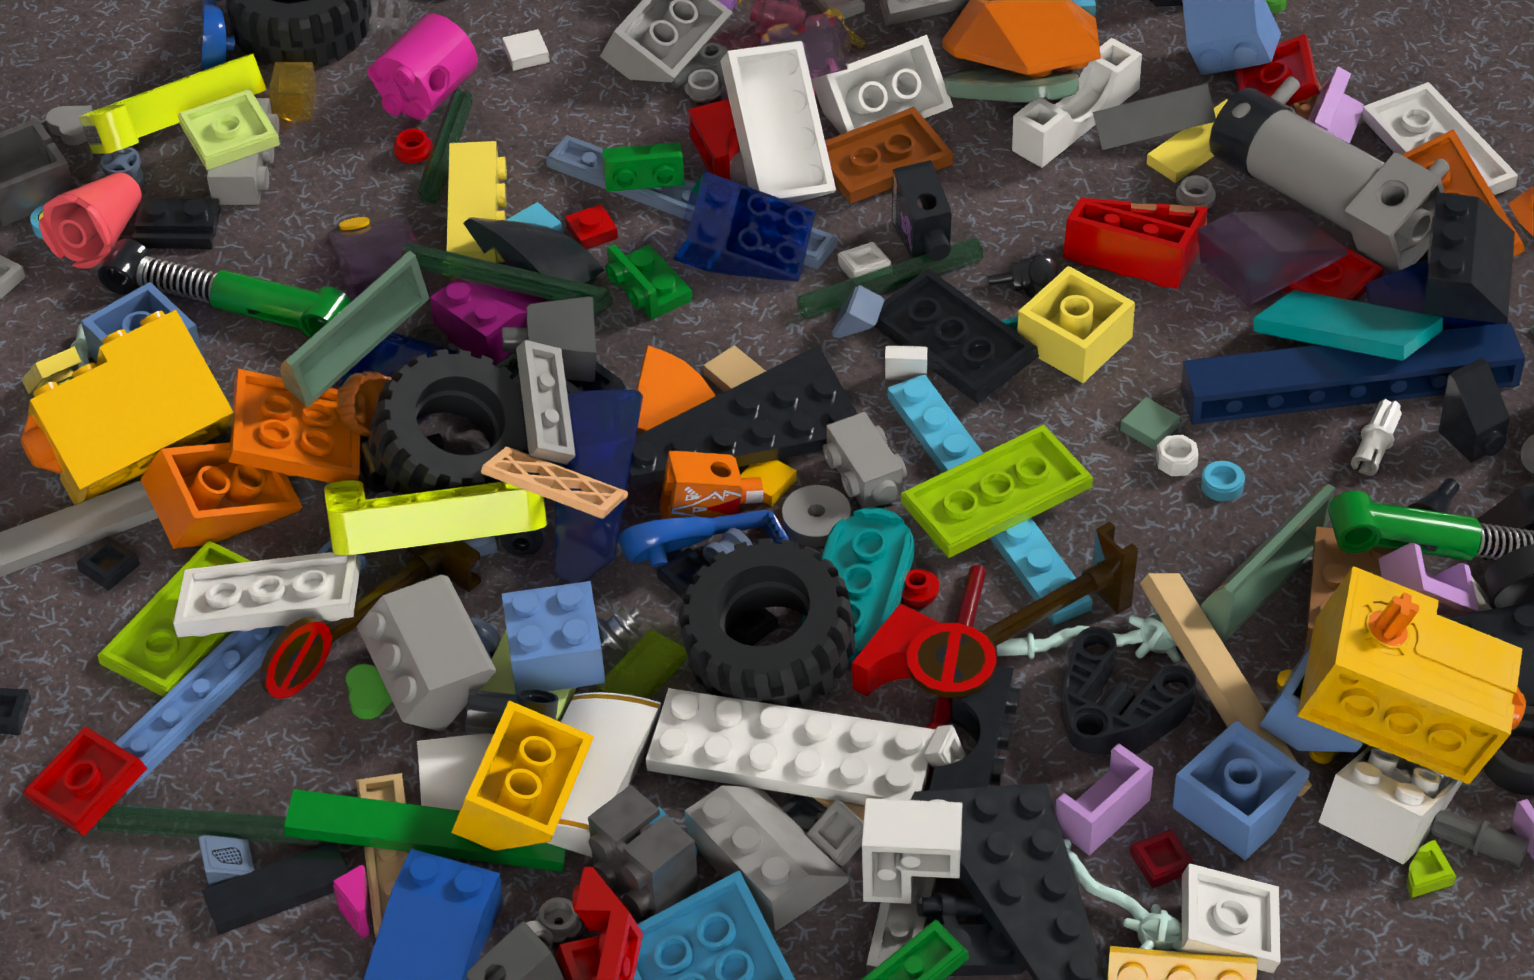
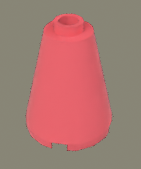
[39,172,142,269]

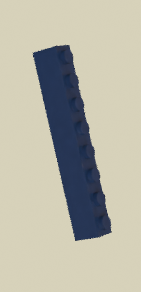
[1181,322,1525,425]

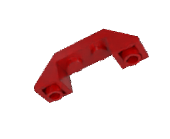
[572,867,643,980]

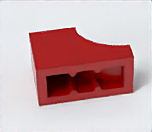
[688,99,740,186]
[852,603,940,697]

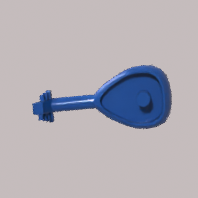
[201,0,235,71]
[618,510,789,567]

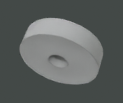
[782,485,851,547]

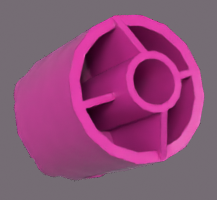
[367,13,478,120]

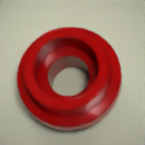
[393,128,433,164]
[901,568,939,608]

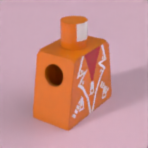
[659,451,763,519]

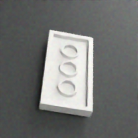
[1362,82,1518,195]
[173,552,361,638]

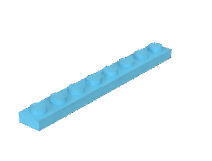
[888,374,1092,626]

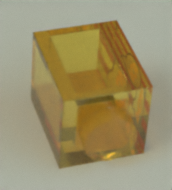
[269,62,317,121]

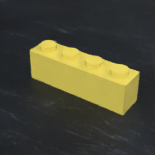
[447,141,507,280]

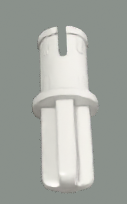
[1351,399,1402,476]

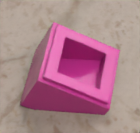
[333,865,370,938]

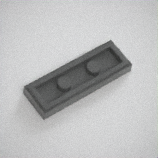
[1092,83,1216,150]

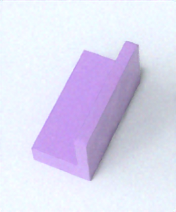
[1308,67,1364,143]

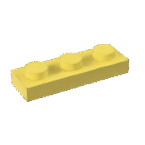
[22,346,82,394]

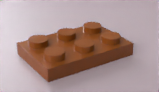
[825,107,953,204]

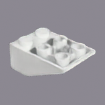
[1319,745,1463,864]

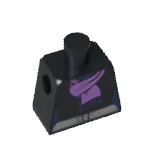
[891,160,952,261]

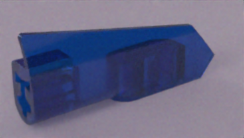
[555,390,643,584]

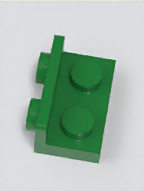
[602,142,685,192]
[605,244,693,320]

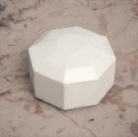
[1156,435,1199,476]

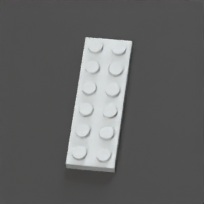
[646,688,936,805]

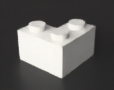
[862,797,962,904]

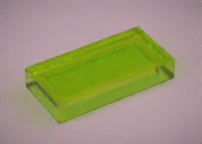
[596,629,687,699]

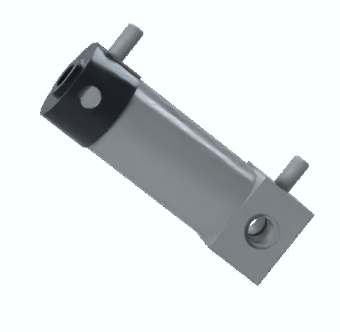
[1209,77,1450,279]

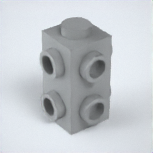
[823,412,907,509]

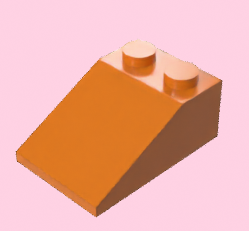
[140,442,302,549]

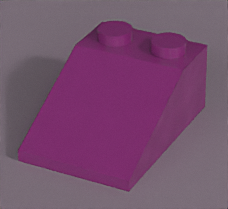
[430,266,574,366]

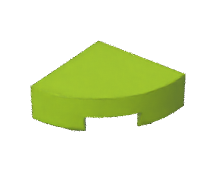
[1407,840,1456,898]

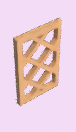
[481,446,628,519]

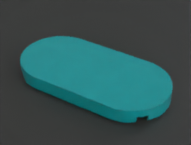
[803,508,915,662]

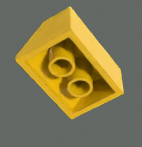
[451,701,594,851]

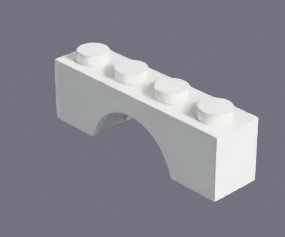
[1012,38,1142,168]

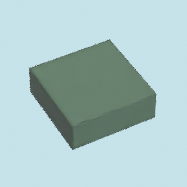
[1120,397,1180,450]

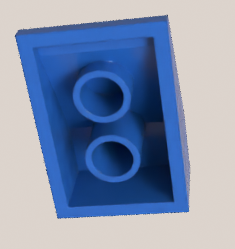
[364,849,503,980]

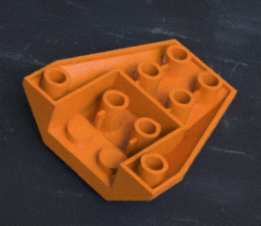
[942,0,1101,78]

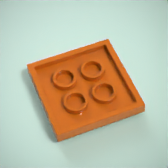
[229,369,360,484]

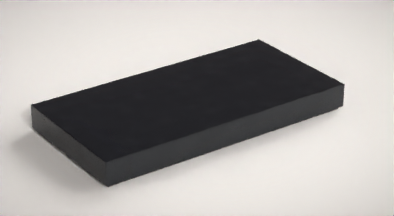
[874,268,1039,404]

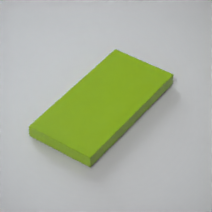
[901,424,1093,558]
[97,540,252,697]

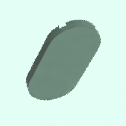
[944,68,1079,102]

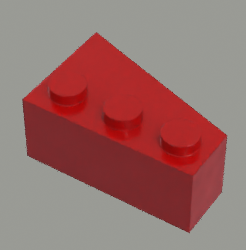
[1063,198,1208,289]

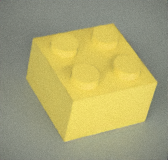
[1017,266,1135,383]

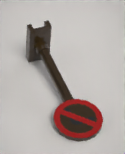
[906,521,1138,698]
[260,540,481,699]

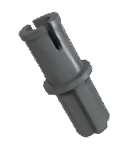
[1432,810,1530,868]

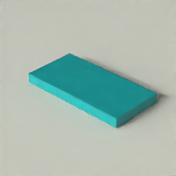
[1253,290,1443,361]

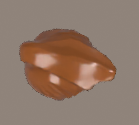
[337,371,391,437]

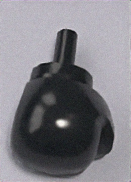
[987,253,1058,299]

